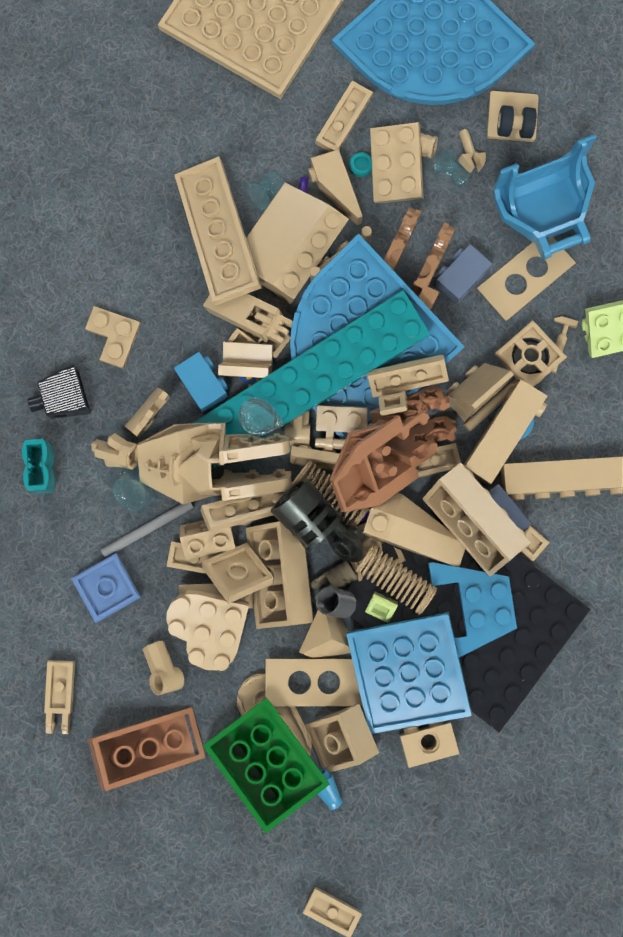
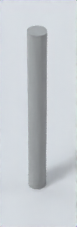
[101,503,194,558]

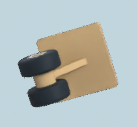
[487,91,538,142]

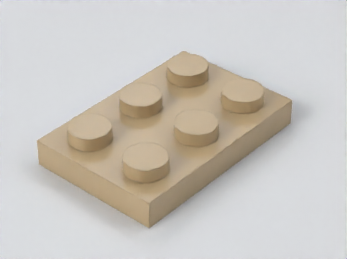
[370,122,424,203]

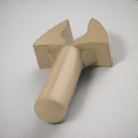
[458,129,486,173]

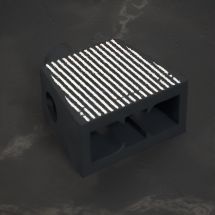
[27,364,91,419]

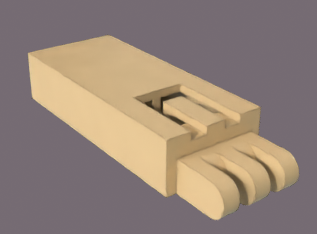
[203,294,293,345]

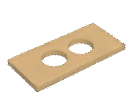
[477,237,576,321]
[265,659,362,706]

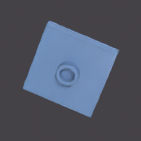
[71,553,142,623]

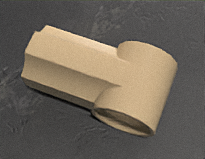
[284,411,310,446]
[142,641,184,695]

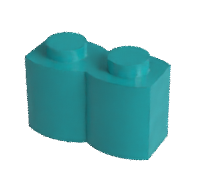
[22,439,56,494]

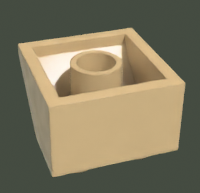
[305,704,379,773]

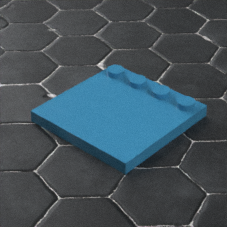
[346,612,472,734]

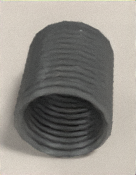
[316,587,356,618]

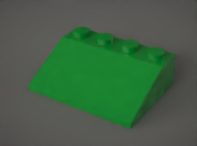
[203,697,330,834]

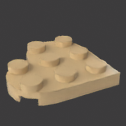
[167,590,249,671]

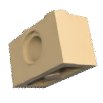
[399,721,459,768]

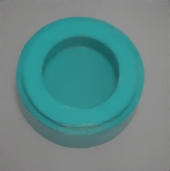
[349,152,372,177]

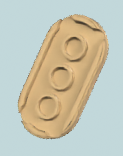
[237,673,312,756]

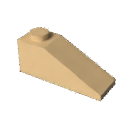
[308,149,363,225]

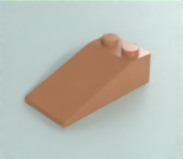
[87,707,206,791]

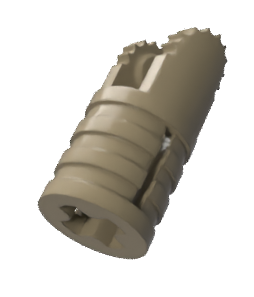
[309,560,358,598]

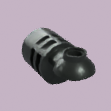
[271,478,365,562]

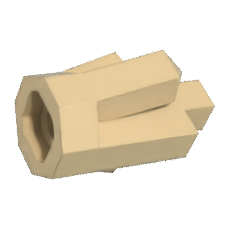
[91,433,138,470]

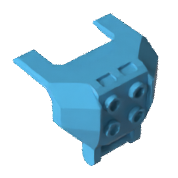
[493,135,597,260]

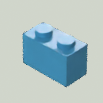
[174,352,229,413]

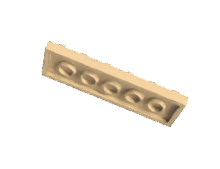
[175,156,261,306]

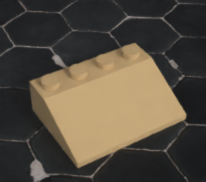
[246,183,349,304]

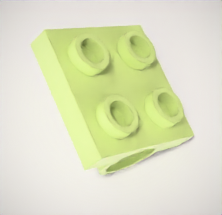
[582,300,623,358]

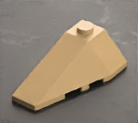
[362,493,465,567]

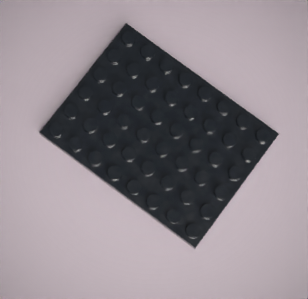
[335,485,591,733]

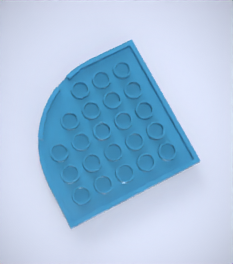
[332,0,535,105]
[290,234,465,439]

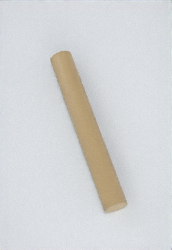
[463,379,519,432]

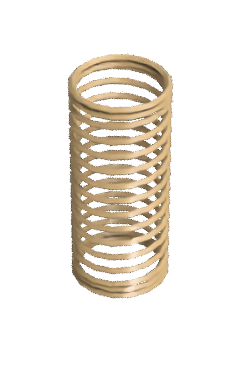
[291,460,370,527]
[355,545,437,615]

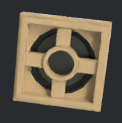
[494,320,567,387]

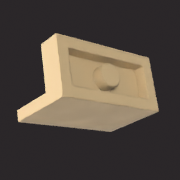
[218,341,273,378]

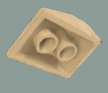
[446,363,514,422]

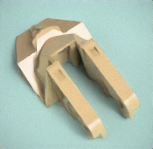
[137,423,291,505]

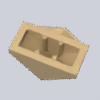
[299,610,351,659]

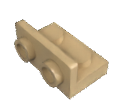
[180,520,235,560]

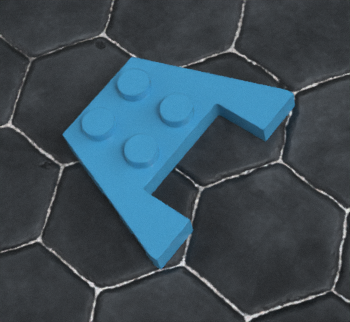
[428,562,517,657]

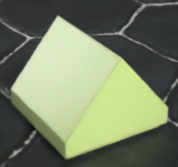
[365,591,398,622]

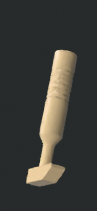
[552,316,578,373]

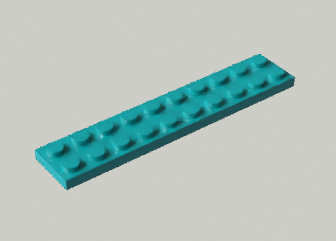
[192,290,431,468]

